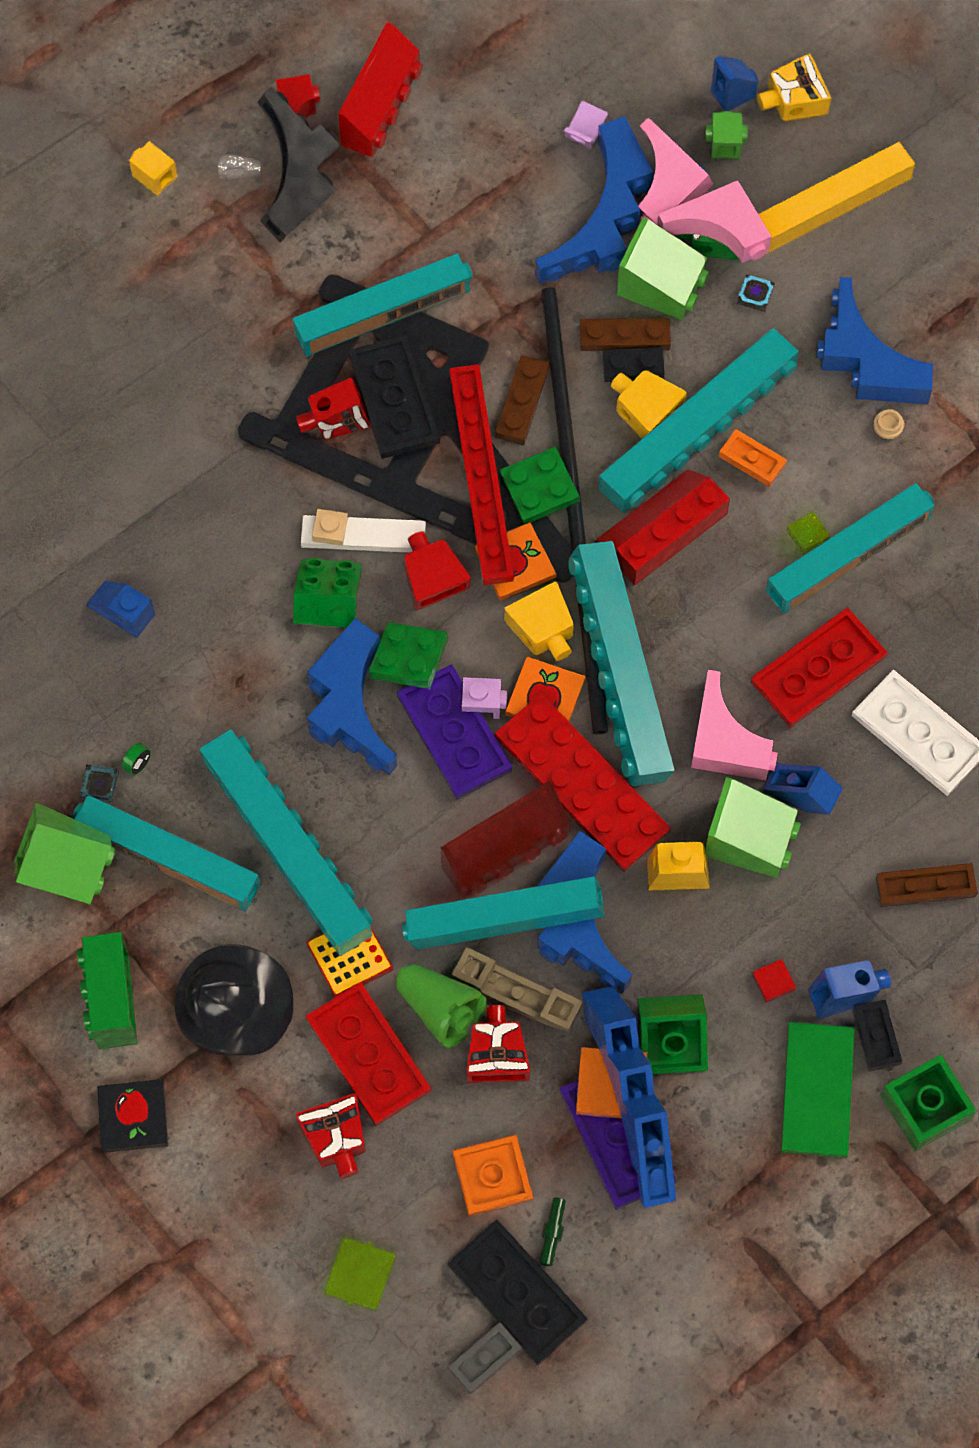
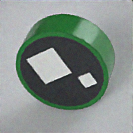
[122,743,151,776]

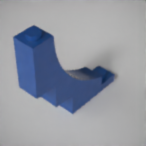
[582,986,676,1208]

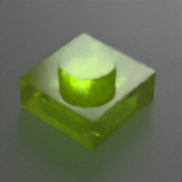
[787,512,830,555]

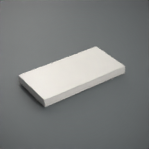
[851,669,979,796]

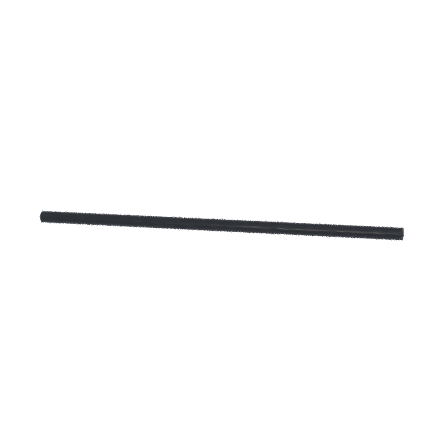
[541,287,608,735]

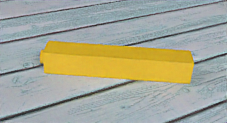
[758,142,915,255]

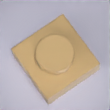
[312,509,348,546]

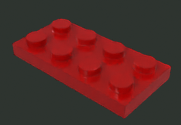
[751,607,888,728]
[305,982,432,1126]

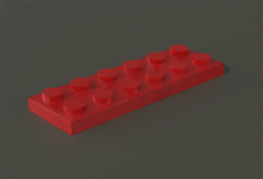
[495,693,671,872]

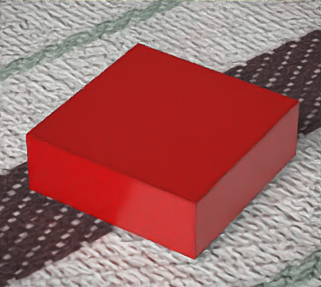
[752,959,796,1003]

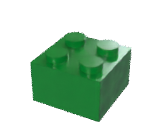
[880,1054,977,1152]

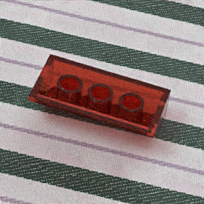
[441,781,570,899]

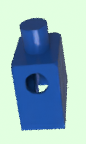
[808,961,891,1019]

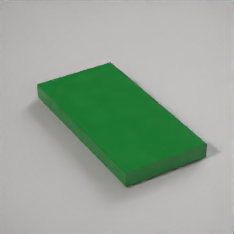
[781,1022,854,1158]

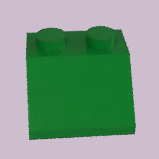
[637,994,708,1074]

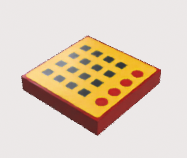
[306,928,393,998]

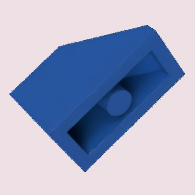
[711,56,758,111]
[87,581,155,638]
[763,763,843,815]

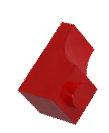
[276,74,320,119]

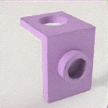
[564,101,608,149]

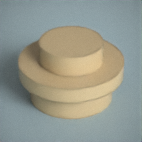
[873,409,904,439]

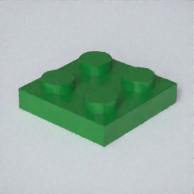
[500,446,580,525]
[369,622,449,689]

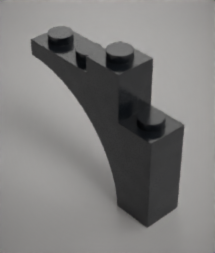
[257,87,340,242]

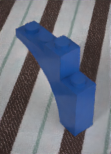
[816,277,933,404]
[307,618,397,775]
[537,831,632,993]

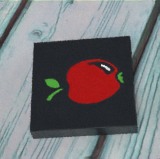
[97,1079,169,1153]

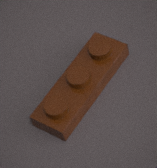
[580,318,671,351]
[495,355,550,445]
[876,863,978,907]

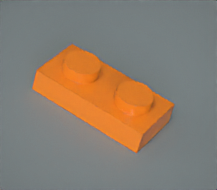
[719,429,787,488]

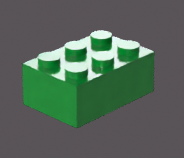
[77,932,138,1049]

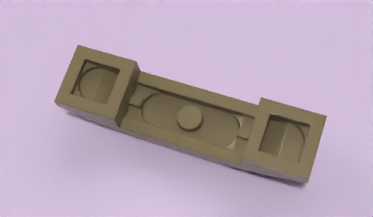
[452,947,583,1032]

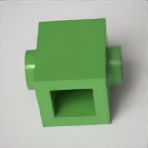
[705,111,748,159]

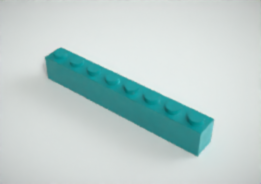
[598,328,799,513]
[568,541,675,787]
[199,729,373,957]

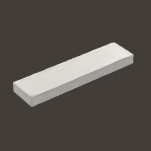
[301,515,426,553]

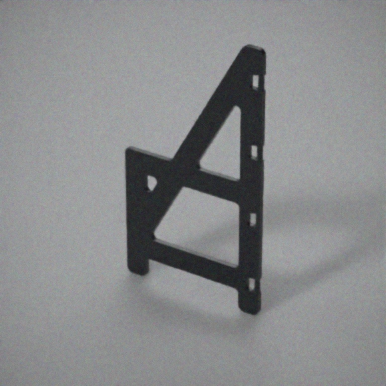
[238,274,573,583]

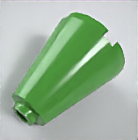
[396,964,487,1048]

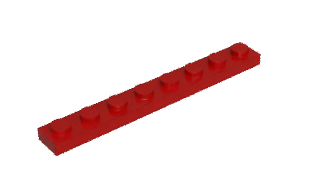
[449,364,514,586]

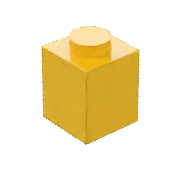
[129,141,178,196]

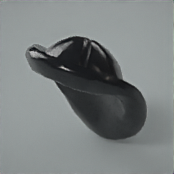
[174,944,294,1056]

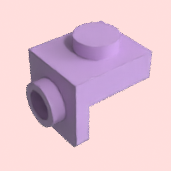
[462,677,507,719]

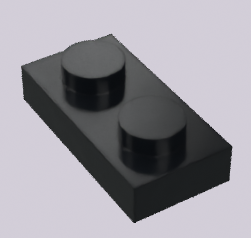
[602,347,665,382]
[853,999,902,1071]

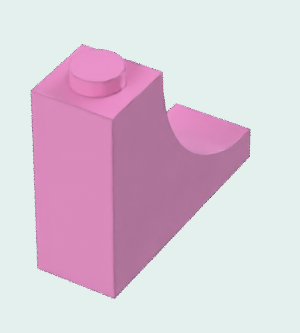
[638,118,714,225]
[657,180,771,263]
[691,670,778,781]

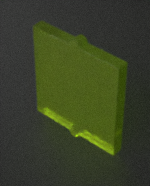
[324,1237,396,1311]

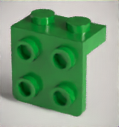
[293,558,362,628]

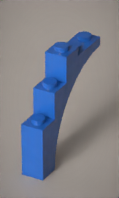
[535,116,653,284]

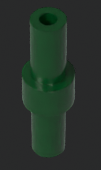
[540,1198,566,1267]

